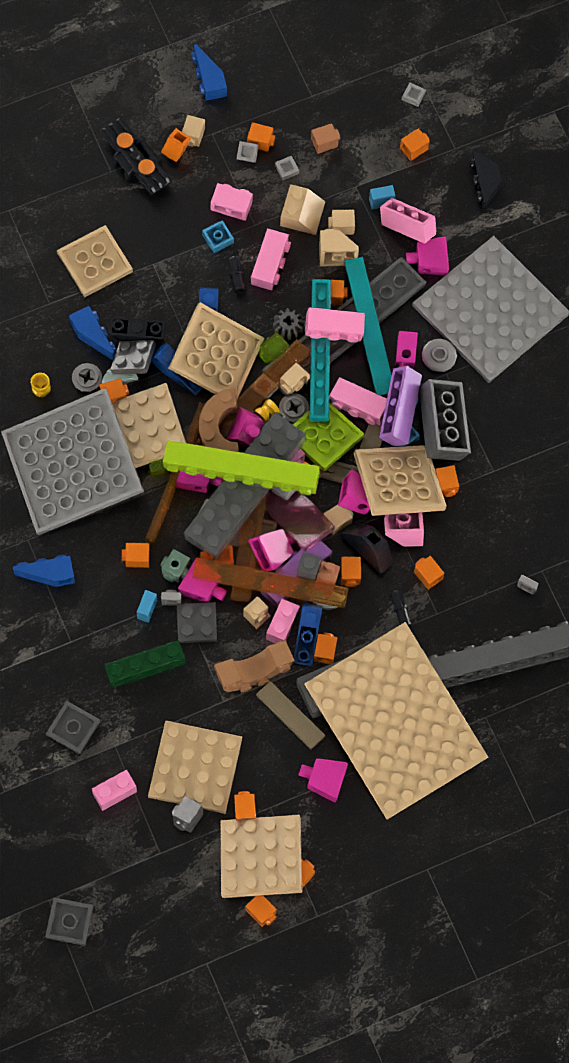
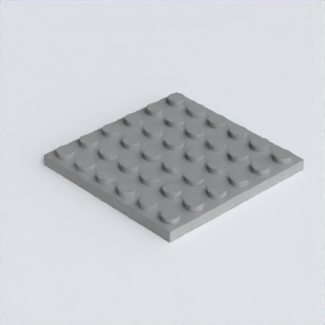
[412,236,569,383]
[1,388,144,535]

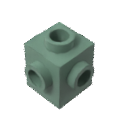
[160,549,190,583]

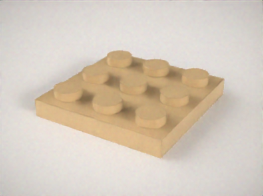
[57,225,133,298]

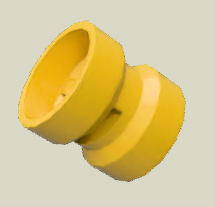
[31,373,51,397]
[254,399,280,425]

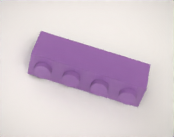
[379,366,422,446]
[261,536,332,608]

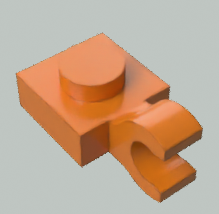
[200,545,234,567]

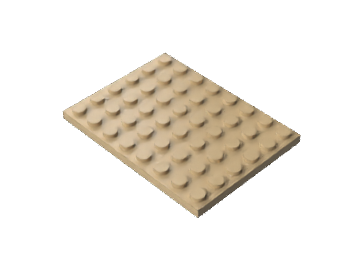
[304,622,489,819]

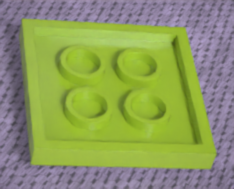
[293,403,364,472]

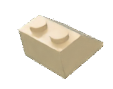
[280,184,325,235]
[319,228,359,267]

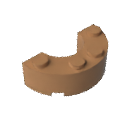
[199,388,240,452]
[214,640,295,692]

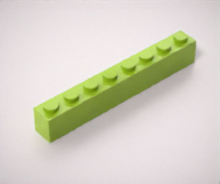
[163,440,320,495]

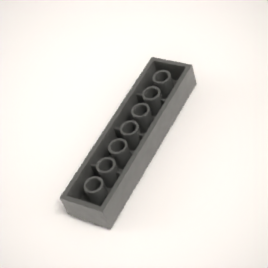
[184,413,306,560]
[427,621,569,688]

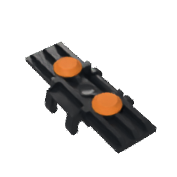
[100,117,172,196]

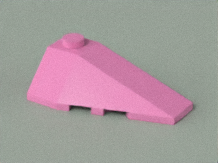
[384,512,424,547]

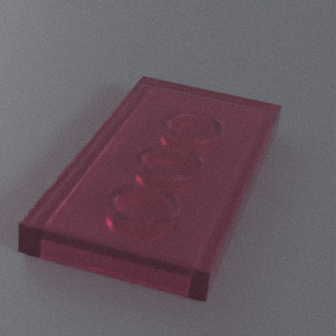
[259,490,335,551]

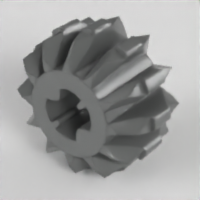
[273,308,304,341]

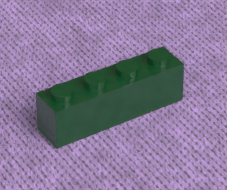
[104,640,185,689]

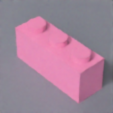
[380,198,436,244]
[251,228,291,291]
[305,308,365,342]
[329,377,387,426]

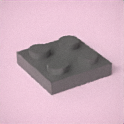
[110,340,156,375]
[177,602,217,643]
[46,701,100,754]
[45,898,94,946]

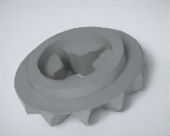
[72,363,102,393]
[279,393,309,423]

